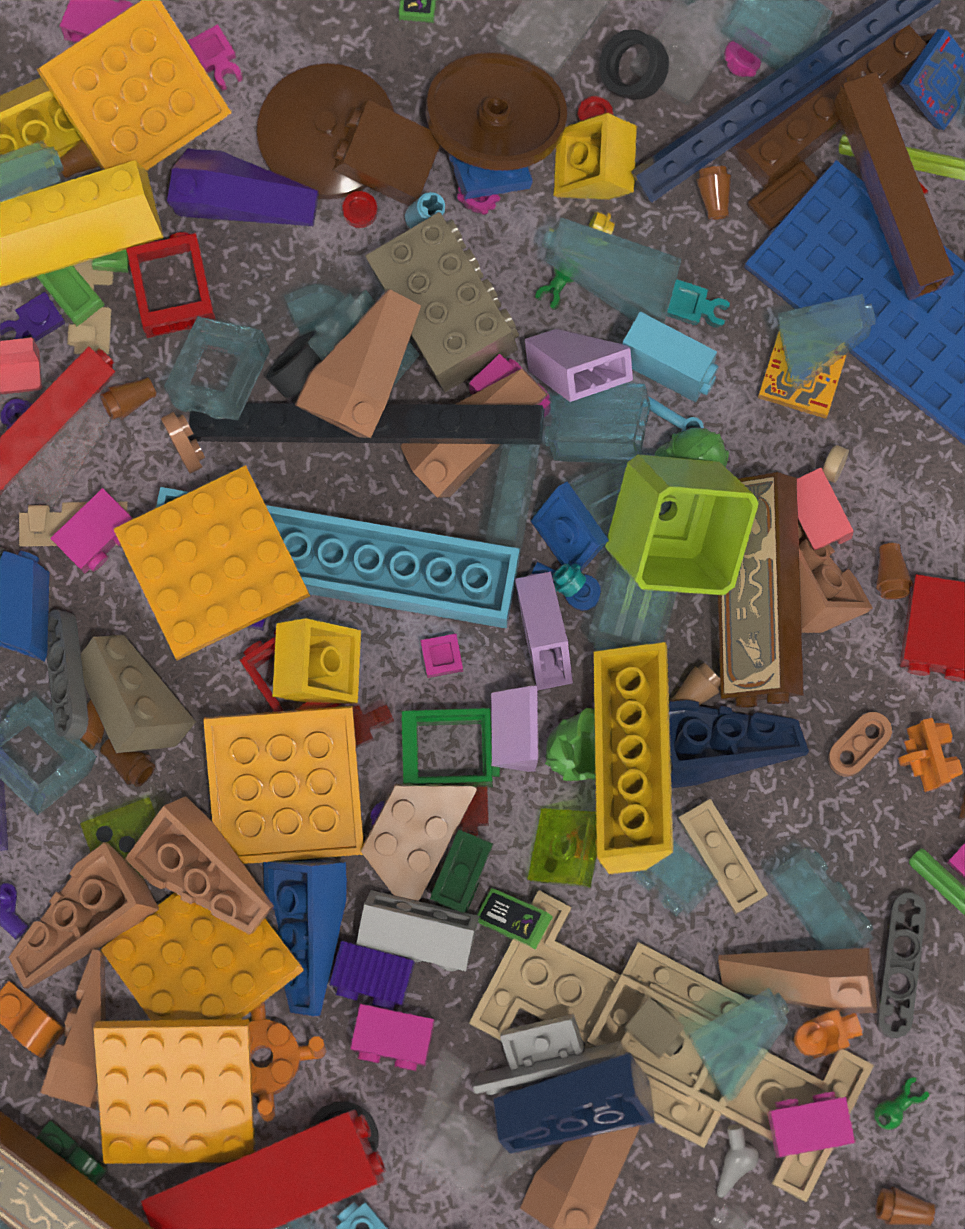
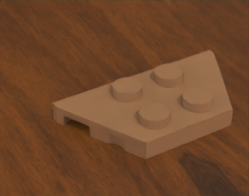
[361,784,477,901]

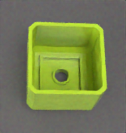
[605,454,759,595]

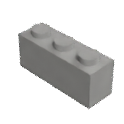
[356,890,479,971]

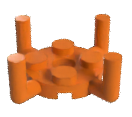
[249,1001,326,1122]

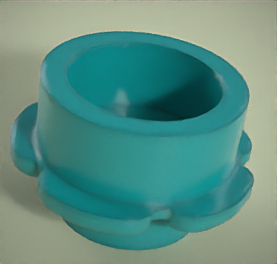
[552,564,586,597]

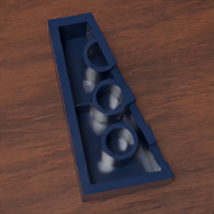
[494,1053,655,1154]

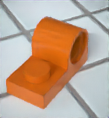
[0,981,65,1058]

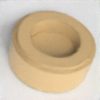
[823,445,849,483]

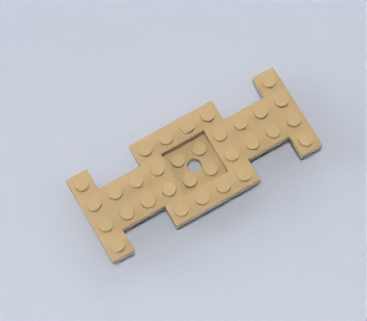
[469,890,874,1202]

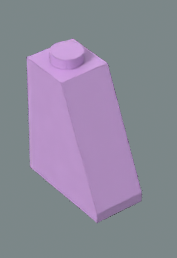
[525,329,633,402]
[515,572,573,690]

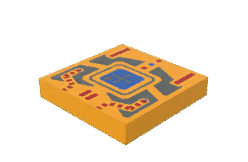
[758,329,848,419]

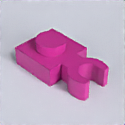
[188,24,242,91]

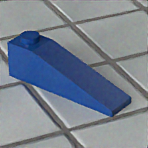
[264,860,347,1016]

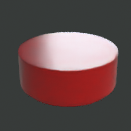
[578,96,613,122]
[342,191,378,228]

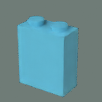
[623,311,719,403]

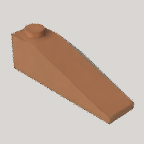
[295,289,421,438]
[400,369,548,498]
[798,521,873,633]
[125,796,273,934]
[9,842,159,989]
[718,948,877,1014]
[41,949,106,1109]
[520,1126,640,1229]

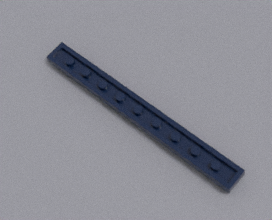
[631,0,941,203]

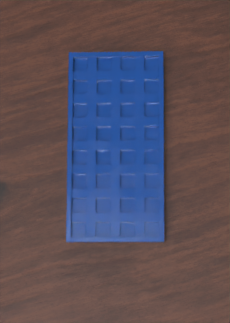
[744,160,965,445]

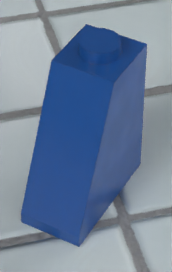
[0,550,50,662]

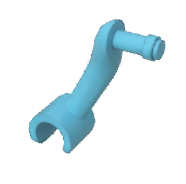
[627,395,704,432]

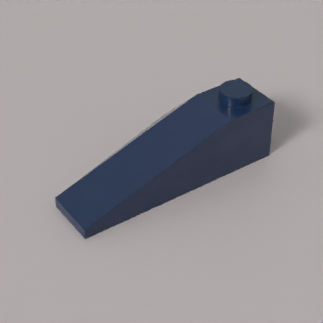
[669,700,809,788]

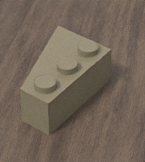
[81,635,196,753]

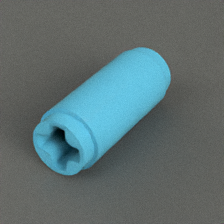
[405,192,445,228]

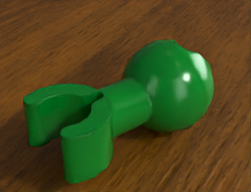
[535,255,581,310]
[874,1077,929,1130]

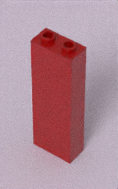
[0,346,116,495]
[140,1109,386,1229]

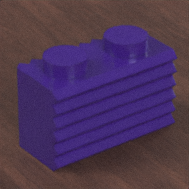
[329,941,415,1011]

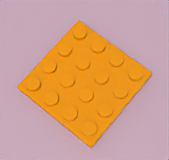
[36,0,232,171]
[113,465,310,661]
[203,706,364,864]
[100,892,304,1020]
[94,1019,255,1164]

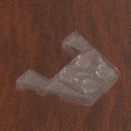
[409,1048,549,1206]

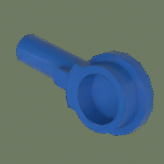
[532,562,601,611]

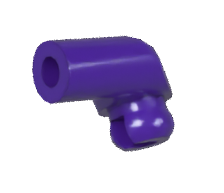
[0,883,28,940]

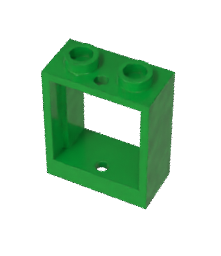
[402,708,500,788]

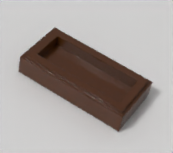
[747,160,819,232]

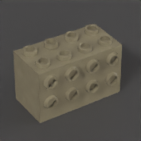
[365,212,519,392]

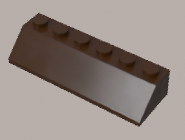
[729,25,927,189]

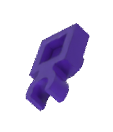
[0,292,66,342]

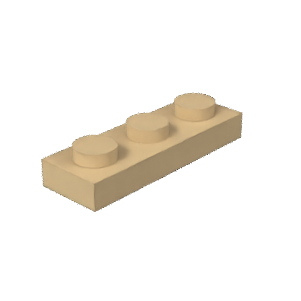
[678,799,768,915]

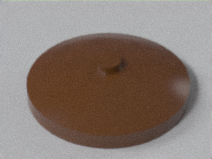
[426,53,567,171]
[257,63,394,200]

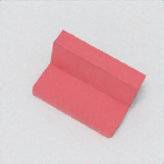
[0,338,42,395]
[797,468,854,550]

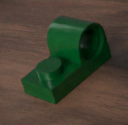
[430,829,494,913]
[36,1121,109,1185]

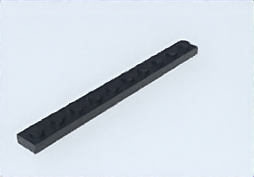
[188,403,545,445]

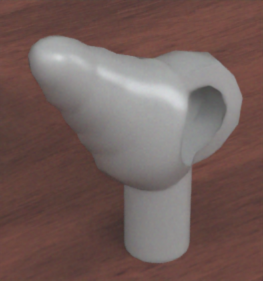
[717,1124,759,1198]

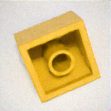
[554,113,637,200]
[273,618,361,704]

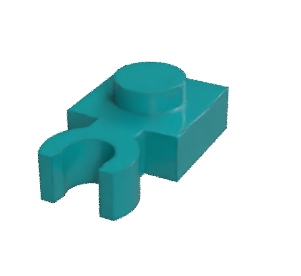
[662,279,730,327]

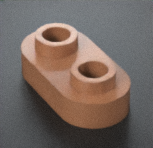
[160,412,205,474]
[828,712,892,777]

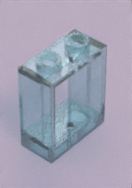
[0,140,64,202]
[164,316,270,421]
[0,696,97,815]

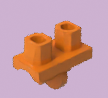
[898,718,963,792]
[794,1010,863,1059]

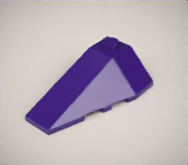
[167,148,319,226]

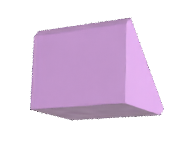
[491,686,538,772]

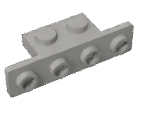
[472,1014,622,1095]

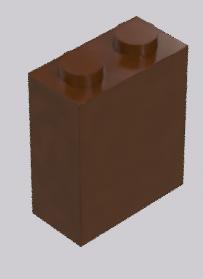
[333,99,440,206]

